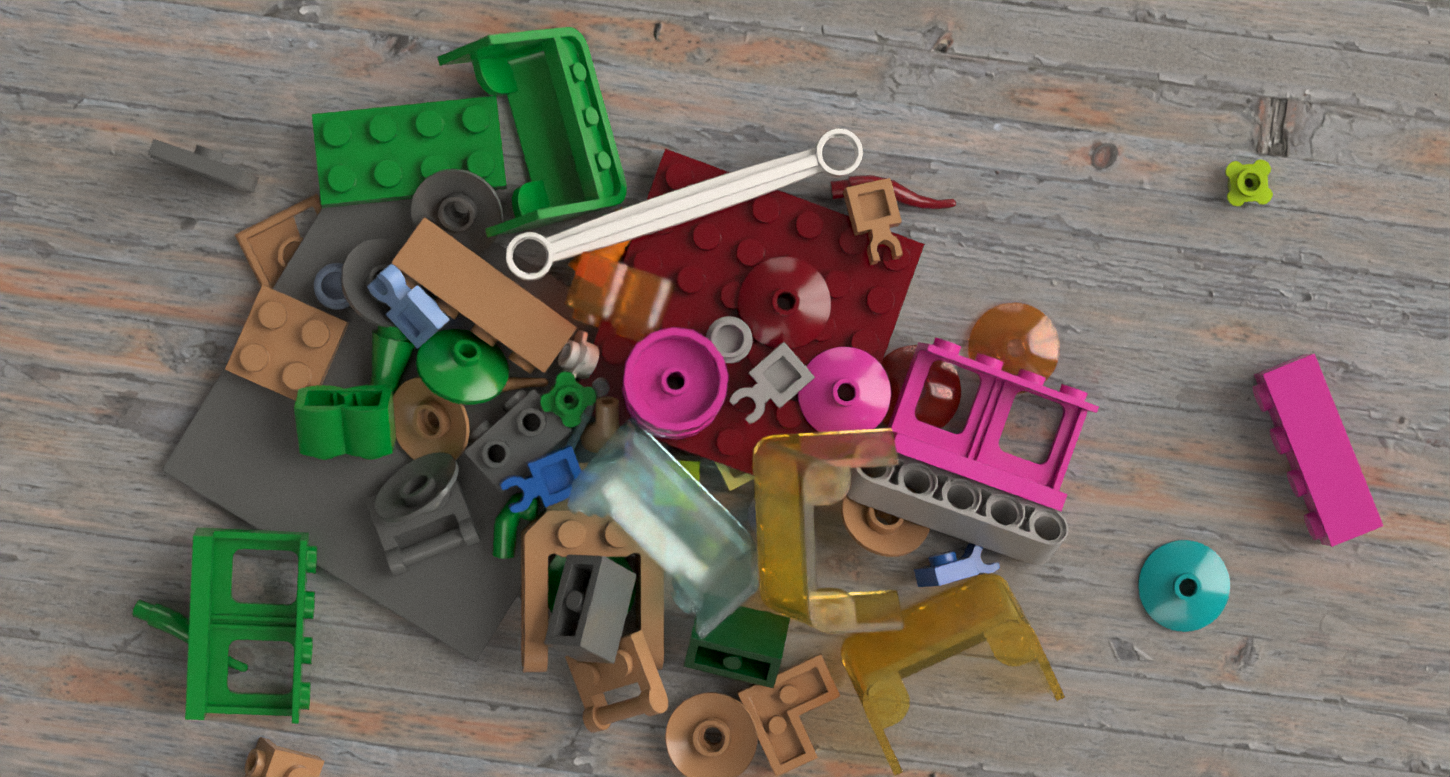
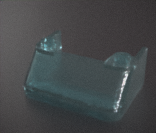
[568,418,758,639]

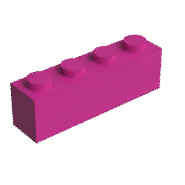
[1252,353,1384,547]

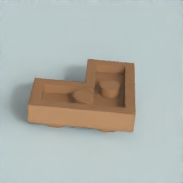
[737,653,841,777]

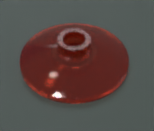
[881,345,961,429]

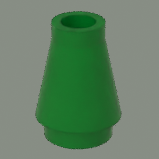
[370,326,415,391]

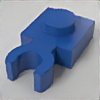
[499,445,589,513]

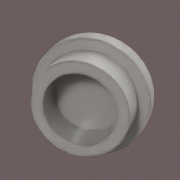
[706,316,753,363]

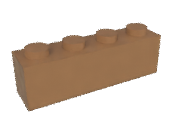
[391,217,577,374]

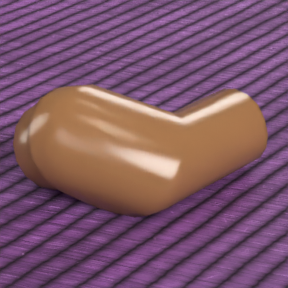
[580,397,619,453]

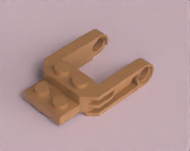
[521,462,664,672]

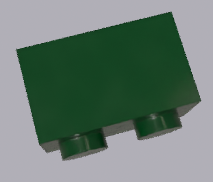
[683,596,790,688]

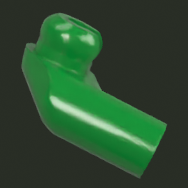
[492,492,539,559]

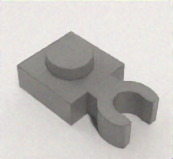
[730,342,815,424]

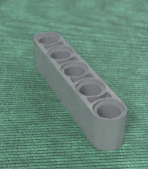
[842,445,1068,565]

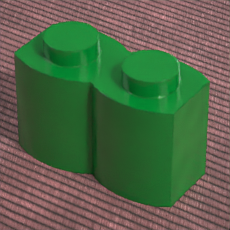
[294,385,396,460]

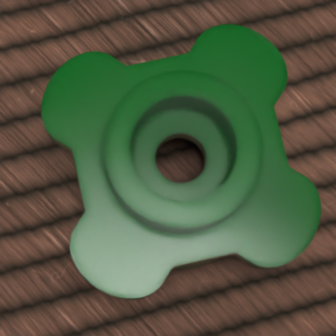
[540,371,596,427]

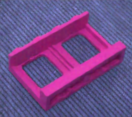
[881,337,1099,511]

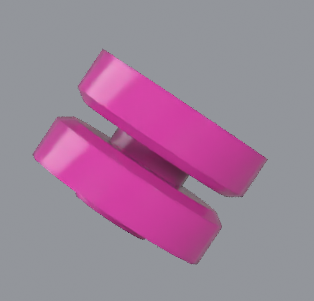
[622,328,728,440]

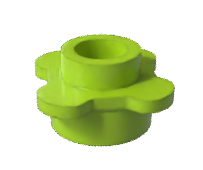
[1225,159,1273,207]

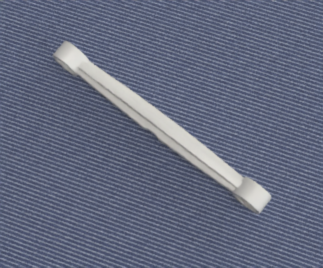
[506,129,863,281]

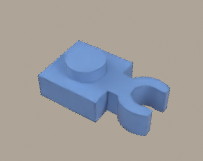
[367,264,450,349]

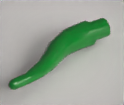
[132,600,248,672]

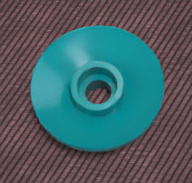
[1138,540,1230,632]

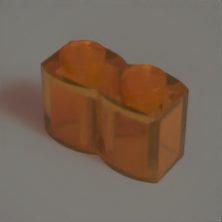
[564,251,675,342]

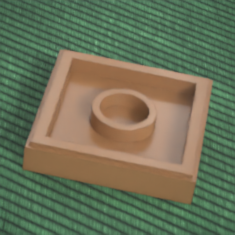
[235,194,322,289]

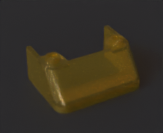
[752,428,904,634]
[840,573,1065,776]

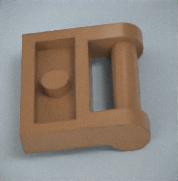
[565,630,668,733]

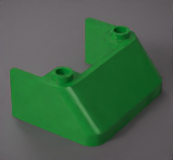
[437,27,627,238]

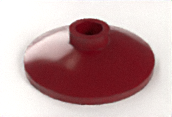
[738,257,831,349]

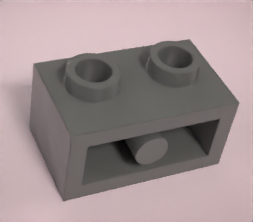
[464,389,574,494]
[544,554,636,664]

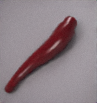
[830,175,956,209]

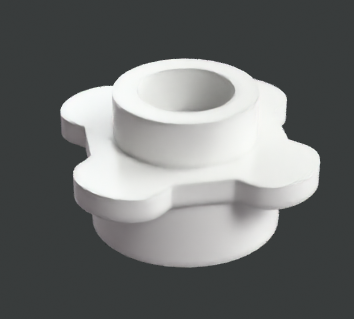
[558,330,599,379]

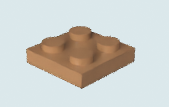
[225,285,350,401]

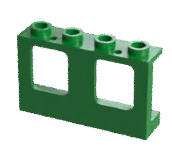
[185,527,317,724]

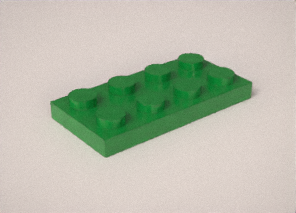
[312,96,507,208]

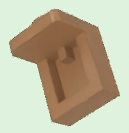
[245,737,325,777]

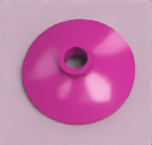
[798,347,891,440]

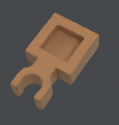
[843,178,903,265]

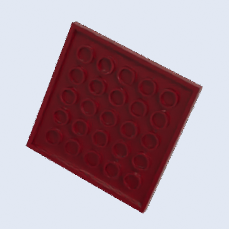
[572,148,925,504]

